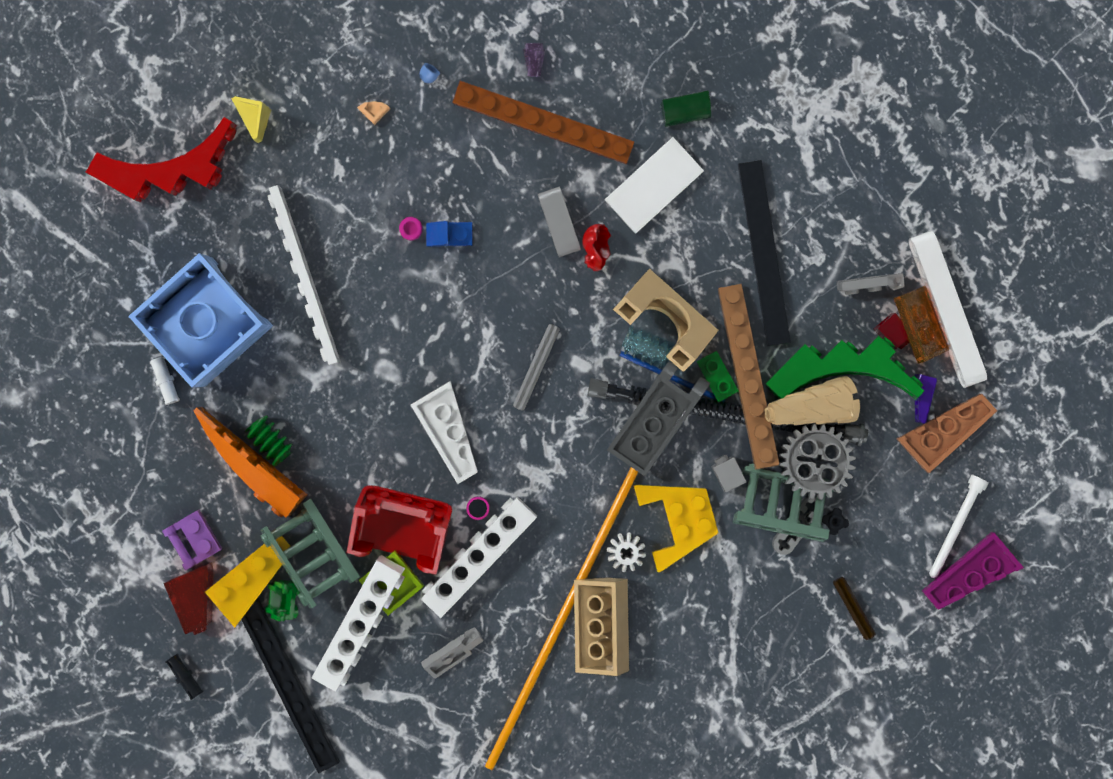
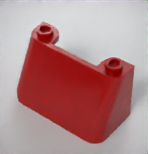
[346,485,452,575]

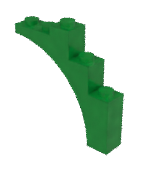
[766,336,924,400]

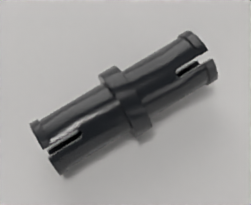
[165,654,203,700]

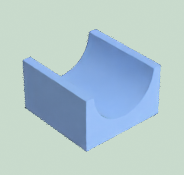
[128,253,273,388]

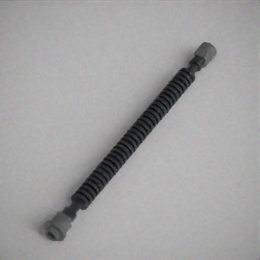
[587,378,868,447]

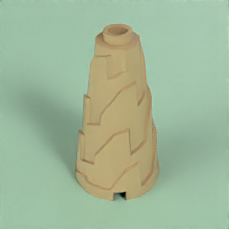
[765,376,860,425]

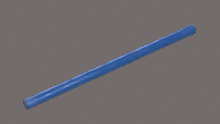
[619,351,726,404]

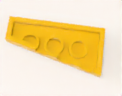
[205,536,291,628]

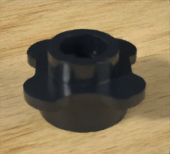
[822,508,849,535]

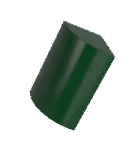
[661,90,711,127]

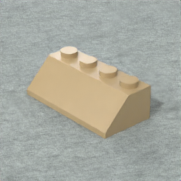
[574,578,629,676]

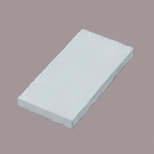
[605,137,704,234]

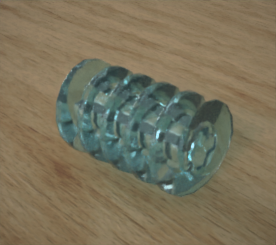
[620,326,672,369]

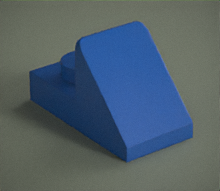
[426,221,473,246]

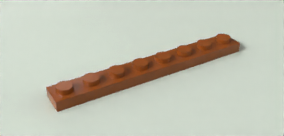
[452,81,634,165]

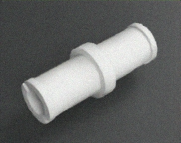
[150,357,180,405]

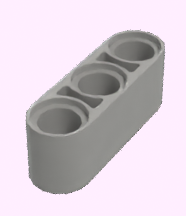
[538,187,581,257]

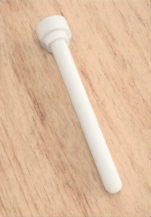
[929,475,989,578]

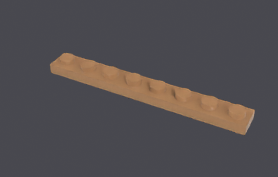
[718,284,779,470]

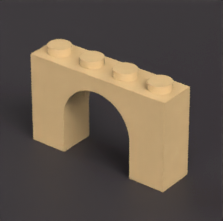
[613,269,719,372]

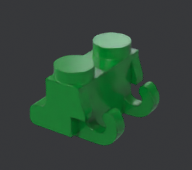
[265,580,300,621]

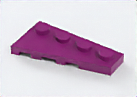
[922,532,1024,610]

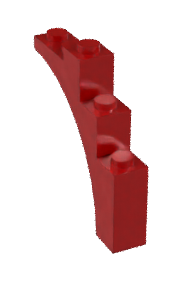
[86,117,237,203]

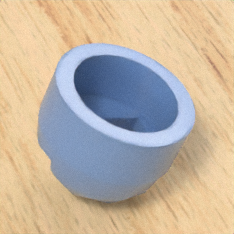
[419,63,440,84]

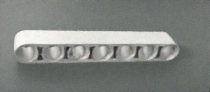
[909,231,987,388]

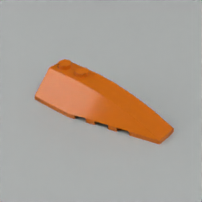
[194,407,308,518]

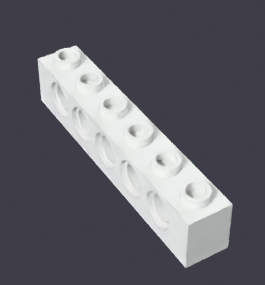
[421,497,537,618]
[312,555,405,692]

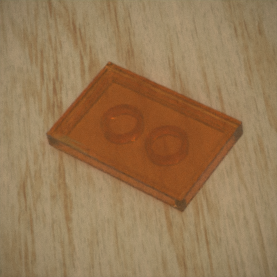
[894,286,949,364]

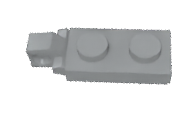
[837,273,904,295]
[421,627,483,679]

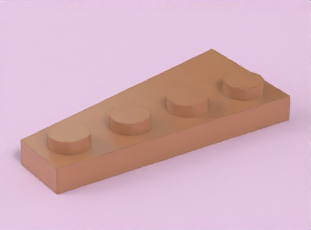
[896,394,997,473]

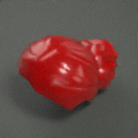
[582,224,611,271]

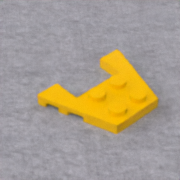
[633,485,718,572]

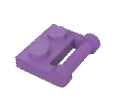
[162,510,222,571]

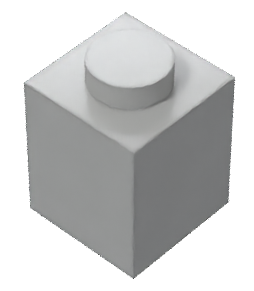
[711,455,746,492]

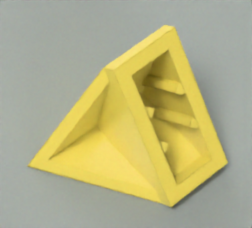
[231,96,271,143]

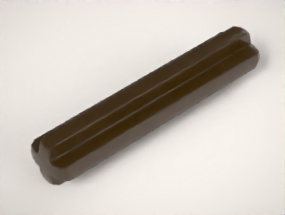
[833,577,876,640]

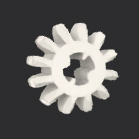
[607,532,646,572]

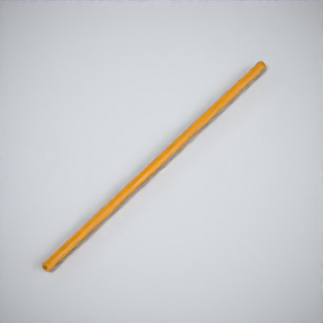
[485,467,638,770]

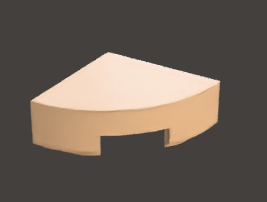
[357,101,390,125]

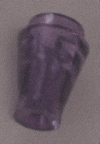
[523,43,546,77]

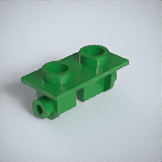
[697,351,739,402]

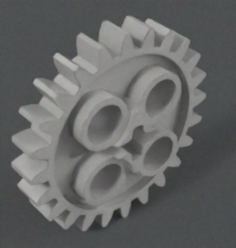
[778,424,856,500]

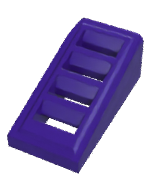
[915,374,937,424]

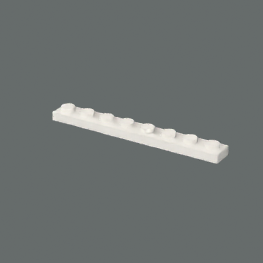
[268,185,341,365]

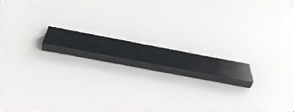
[738,160,791,346]
[241,598,340,774]

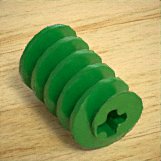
[245,415,293,467]

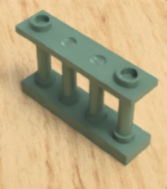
[733,464,833,542]
[260,499,360,608]

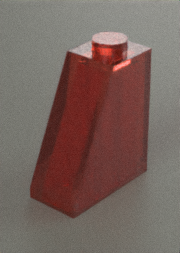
[163,562,213,635]

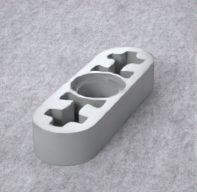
[772,496,816,555]

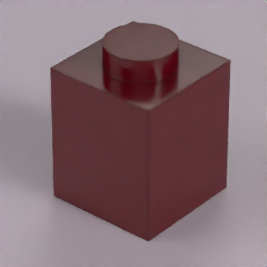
[873,313,914,350]

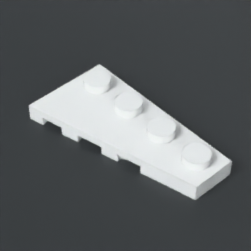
[411,381,478,484]

